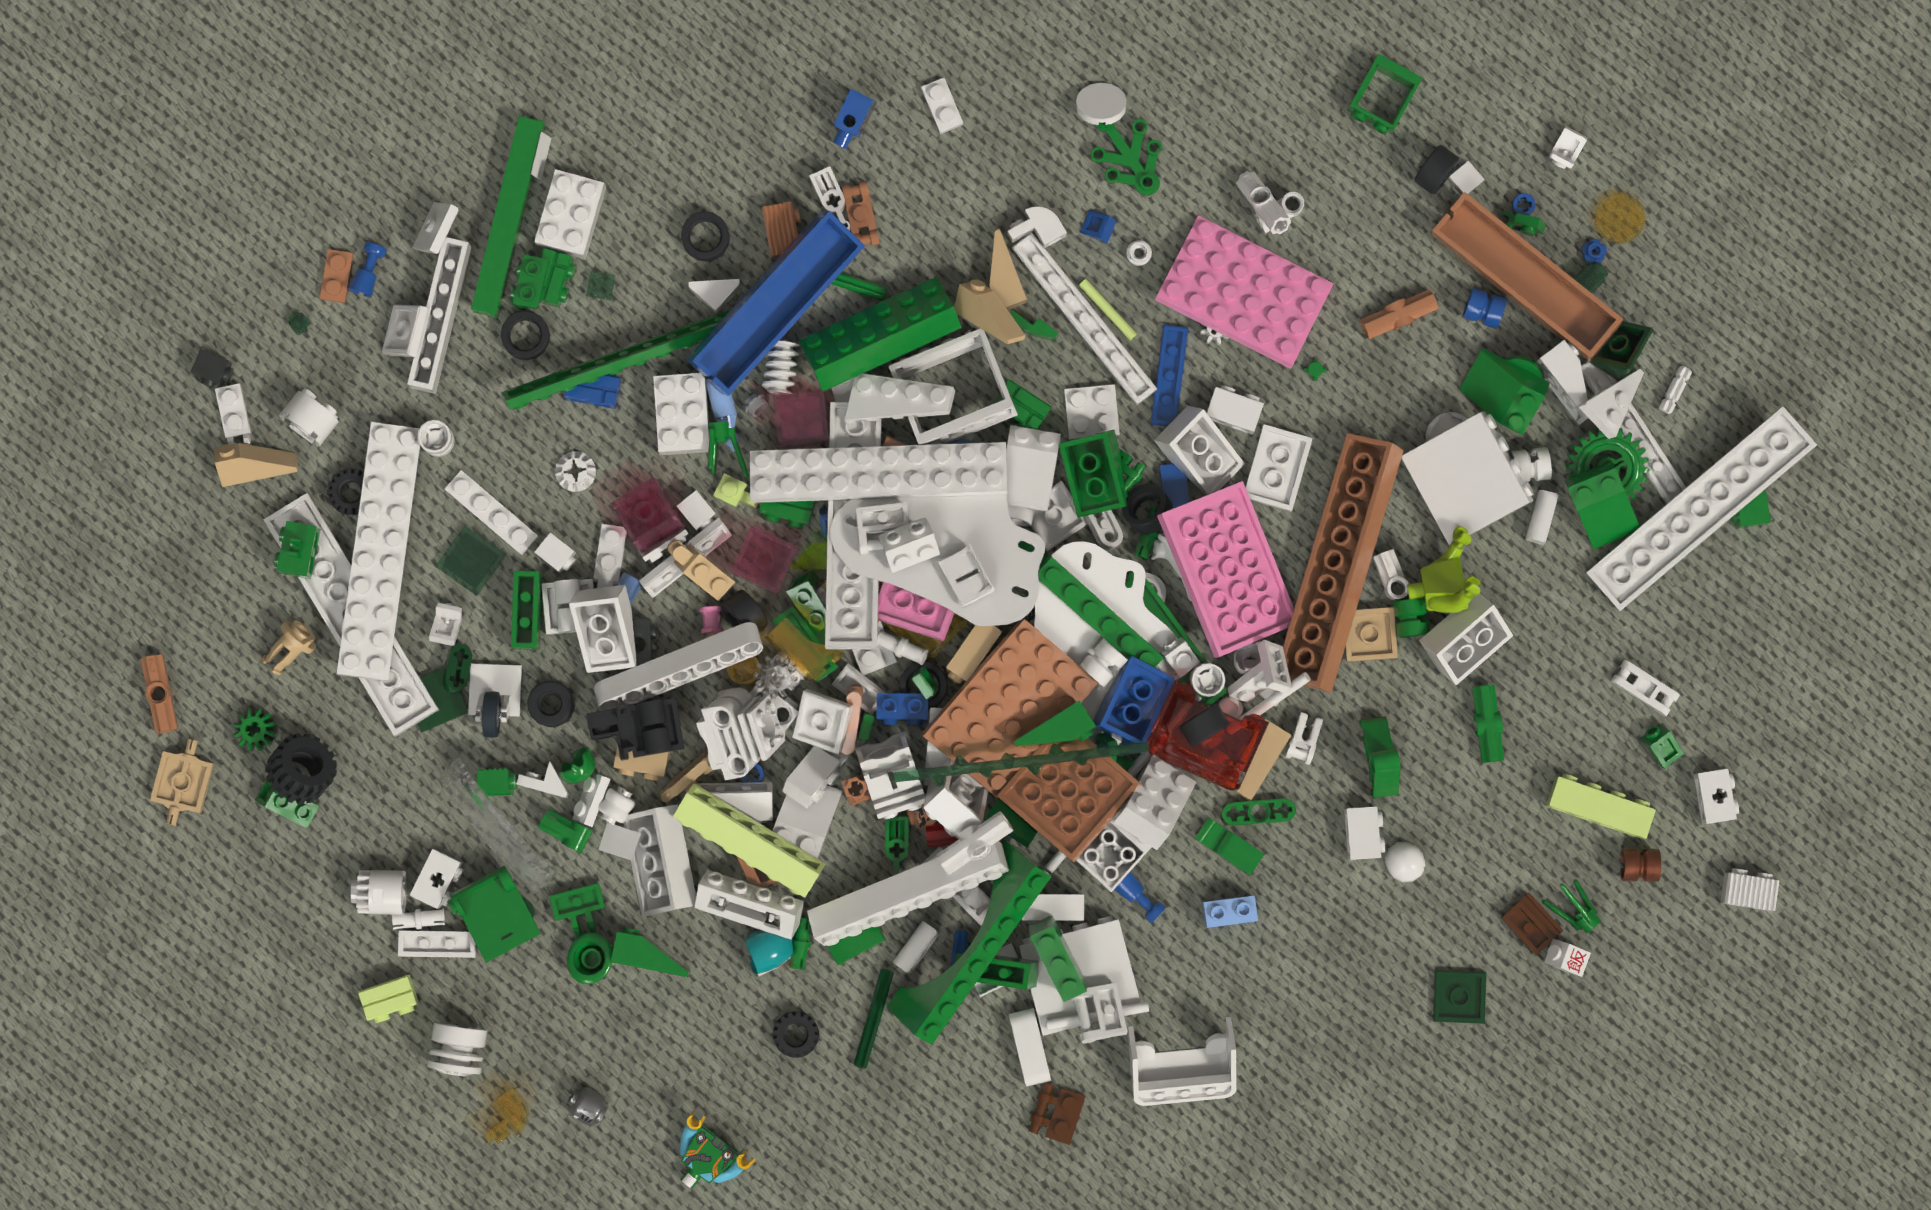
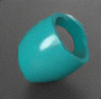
[744,930,793,977]

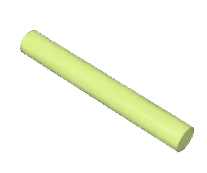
[1079,279,1137,341]

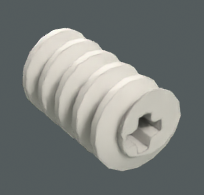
[762,341,800,396]

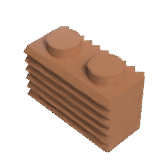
[762,202,802,260]

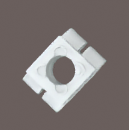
[696,688,785,780]
[855,732,926,819]

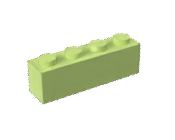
[1546,774,1656,839]

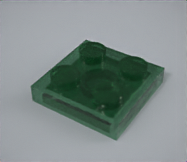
[435,526,507,596]

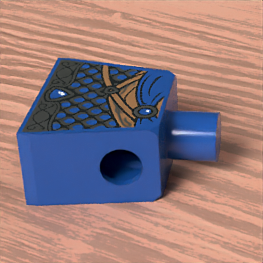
[833,89,877,149]

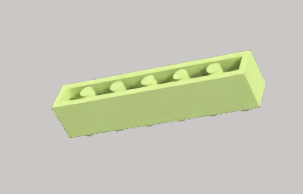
[673,783,826,898]

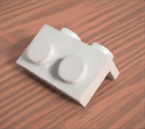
[878,518,940,573]

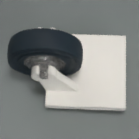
[468,664,522,738]

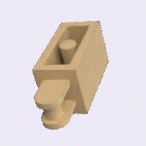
[668,540,735,601]

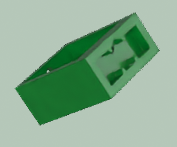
[1347,53,1423,135]

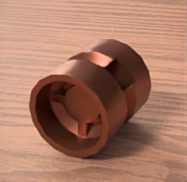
[1620,848,1661,882]

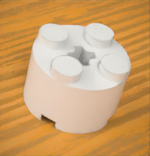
[279,388,339,447]

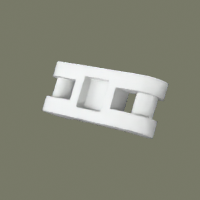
[1611,660,1680,717]

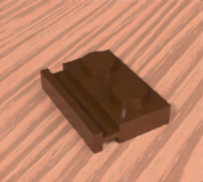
[1500,893,1564,956]

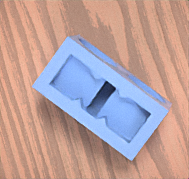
[1202,895,1258,928]

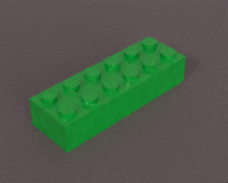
[799,277,962,392]

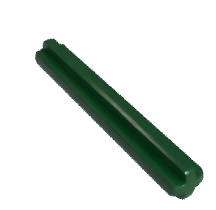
[854,969,894,1069]

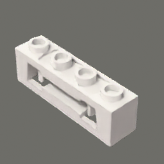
[695,870,804,939]

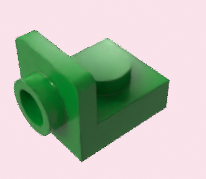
[1640,724,1684,769]

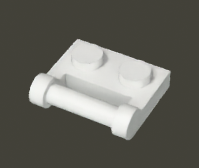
[856,502,909,555]
[1072,982,1128,1043]

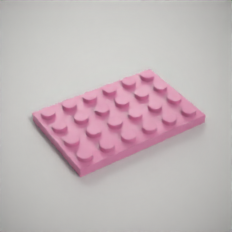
[1155,215,1334,369]
[1157,481,1294,658]

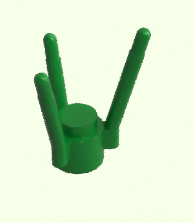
[708,422,749,478]
[1542,880,1601,933]

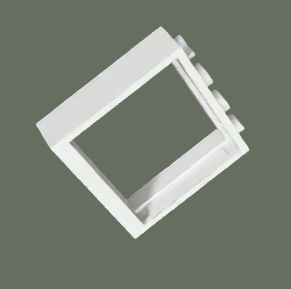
[889,328,1018,445]

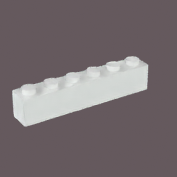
[407,237,472,394]

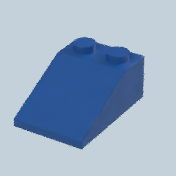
[1093,656,1176,748]

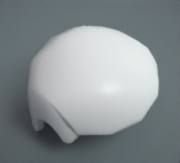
[1234,641,1261,675]
[1385,841,1425,883]

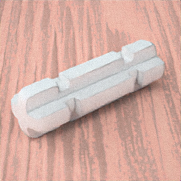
[1659,366,1692,414]

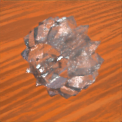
[753,655,798,699]

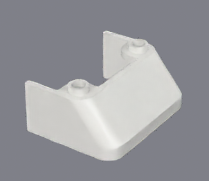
[1128,1017,1236,1106]

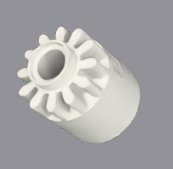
[351,870,407,915]

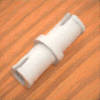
[878,630,928,665]
[392,909,445,930]

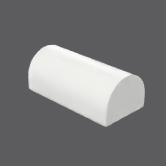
[1525,490,1558,545]
[832,663,886,715]
[893,920,939,974]

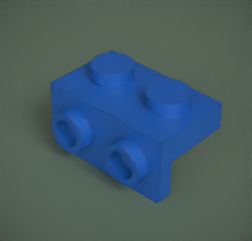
[876,693,928,726]

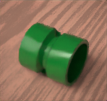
[1393,598,1430,638]

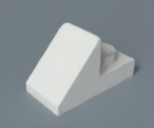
[516,761,569,798]

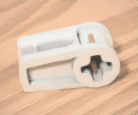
[1285,712,1323,765]

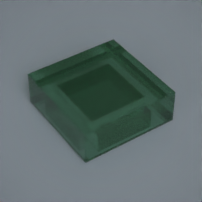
[586,271,616,301]

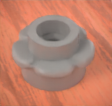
[745,394,768,417]

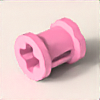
[699,606,724,634]

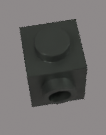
[190,349,234,388]

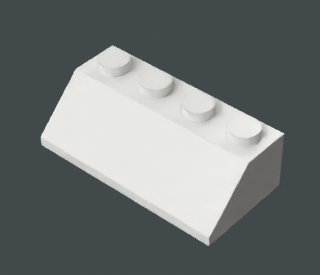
[623,804,696,917]

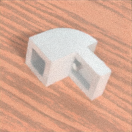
[1007,207,1067,248]

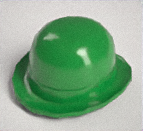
[567,932,612,984]

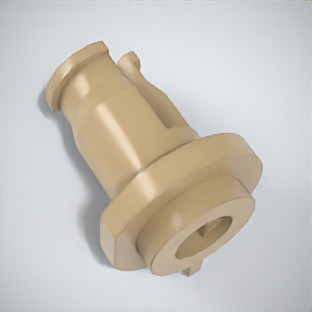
[261,620,316,675]

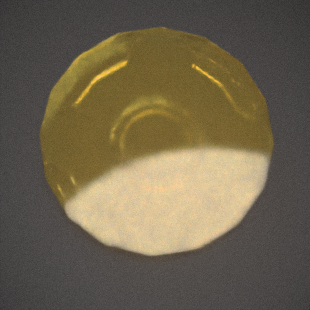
[1594,193,1646,244]

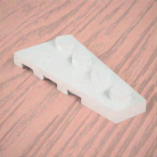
[844,374,955,423]

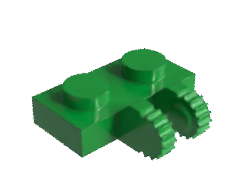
[549,883,606,937]

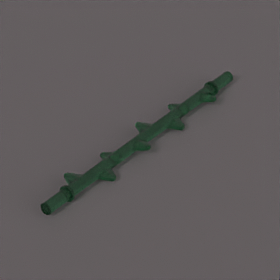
[892,742,1149,786]

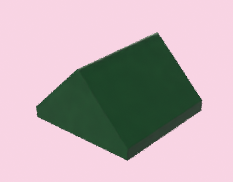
[1589,321,1653,381]

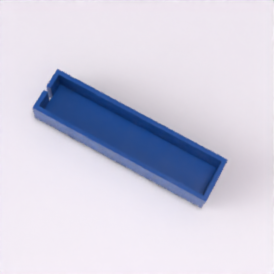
[686,210,865,396]

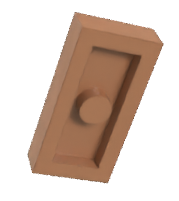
[320,249,354,304]

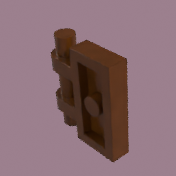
[1028,1082,1086,1145]

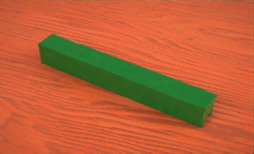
[471,116,546,319]

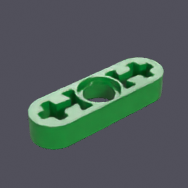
[1221,799,1296,826]

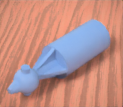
[705,380,739,452]

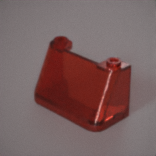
[1145,680,1269,791]

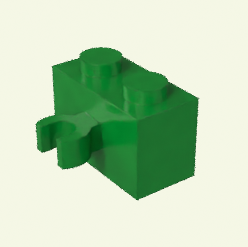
[274,521,321,579]

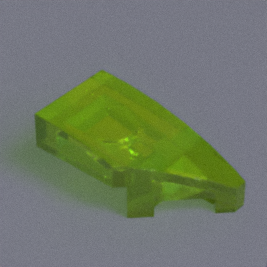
[792,542,827,569]

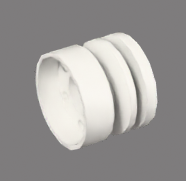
[427,1023,488,1076]

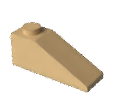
[989,229,1027,310]
[954,280,1025,344]
[215,443,298,487]

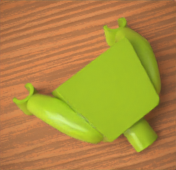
[1407,526,1481,613]

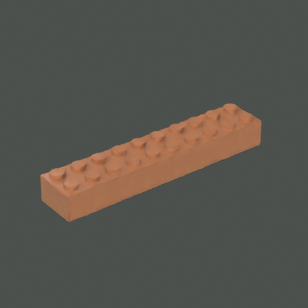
[1283,433,1404,693]

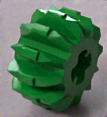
[233,708,277,751]

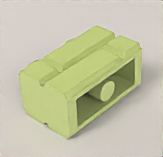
[358,975,419,1024]

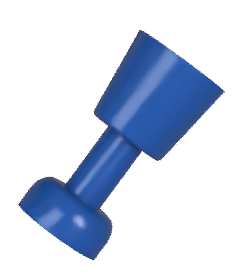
[348,242,387,298]
[1114,871,1166,923]

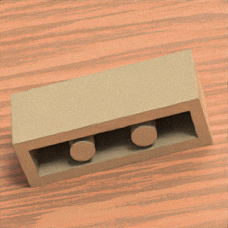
[1223,719,1291,801]

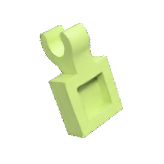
[713,473,759,508]

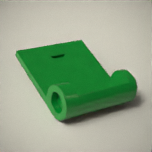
[447,865,541,963]

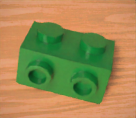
[511,254,549,310]

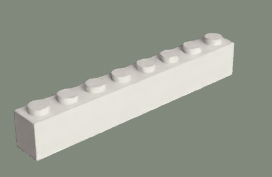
[807,841,1009,946]

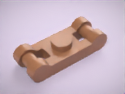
[842,181,880,246]
[842,684,863,755]

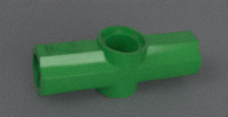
[1472,684,1504,763]

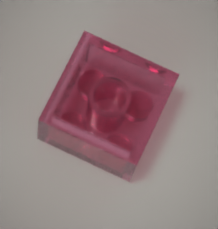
[773,390,830,450]
[611,477,685,553]
[731,526,799,595]

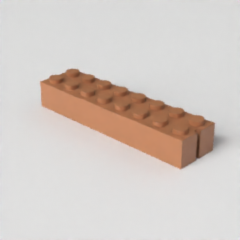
[1432,192,1623,362]

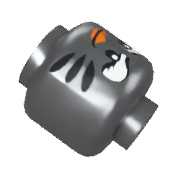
[567,1087,608,1125]

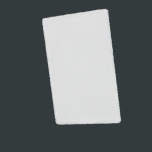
[531,132,551,180]
[599,822,641,860]

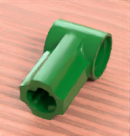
[538,809,593,854]

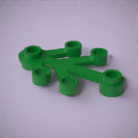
[1090,119,1162,196]

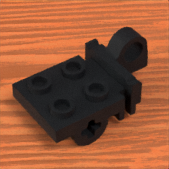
[586,698,685,761]

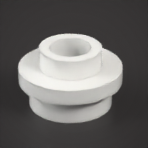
[1126,240,1152,266]

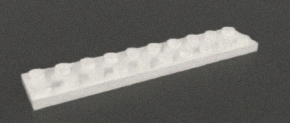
[825,402,882,649]
[1586,407,1817,611]
[337,422,420,681]
[750,442,1008,503]
[263,493,439,737]

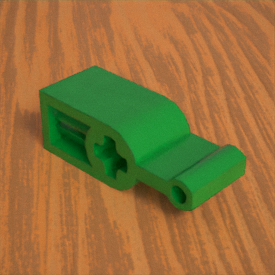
[885,817,909,876]
[1194,817,1265,876]

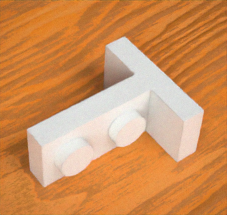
[1227,640,1292,703]

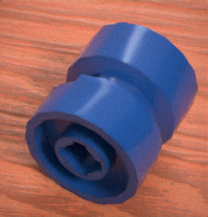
[1462,287,1507,329]

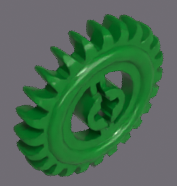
[1565,428,1650,499]

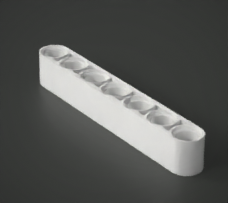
[594,622,763,711]

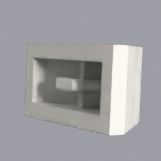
[689,279,741,314]

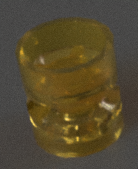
[727,656,761,686]

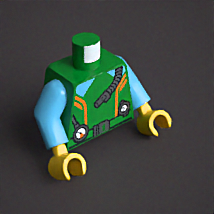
[679,1110,756,1189]

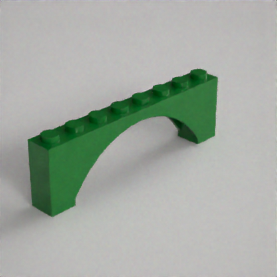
[886,840,1052,1045]

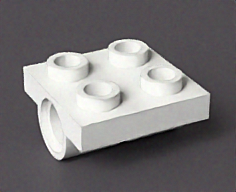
[542,579,594,635]

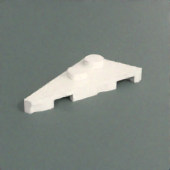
[1578,369,1644,439]

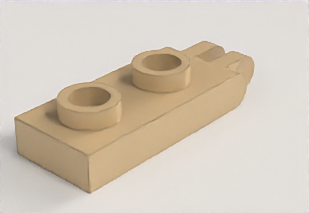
[659,749,712,802]

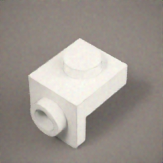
[1549,126,1588,169]
[429,603,462,646]

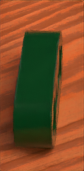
[442,644,472,694]

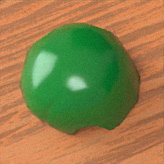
[559,747,596,784]

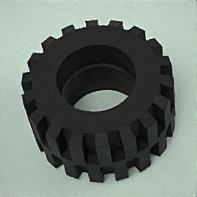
[265,733,337,805]

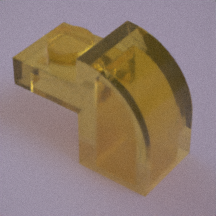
[483,1086,529,1144]

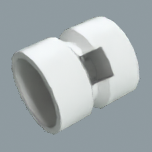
[418,420,455,457]
[1510,447,1552,482]
[1080,638,1128,687]
[1189,662,1225,697]

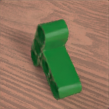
[1360,716,1400,799]

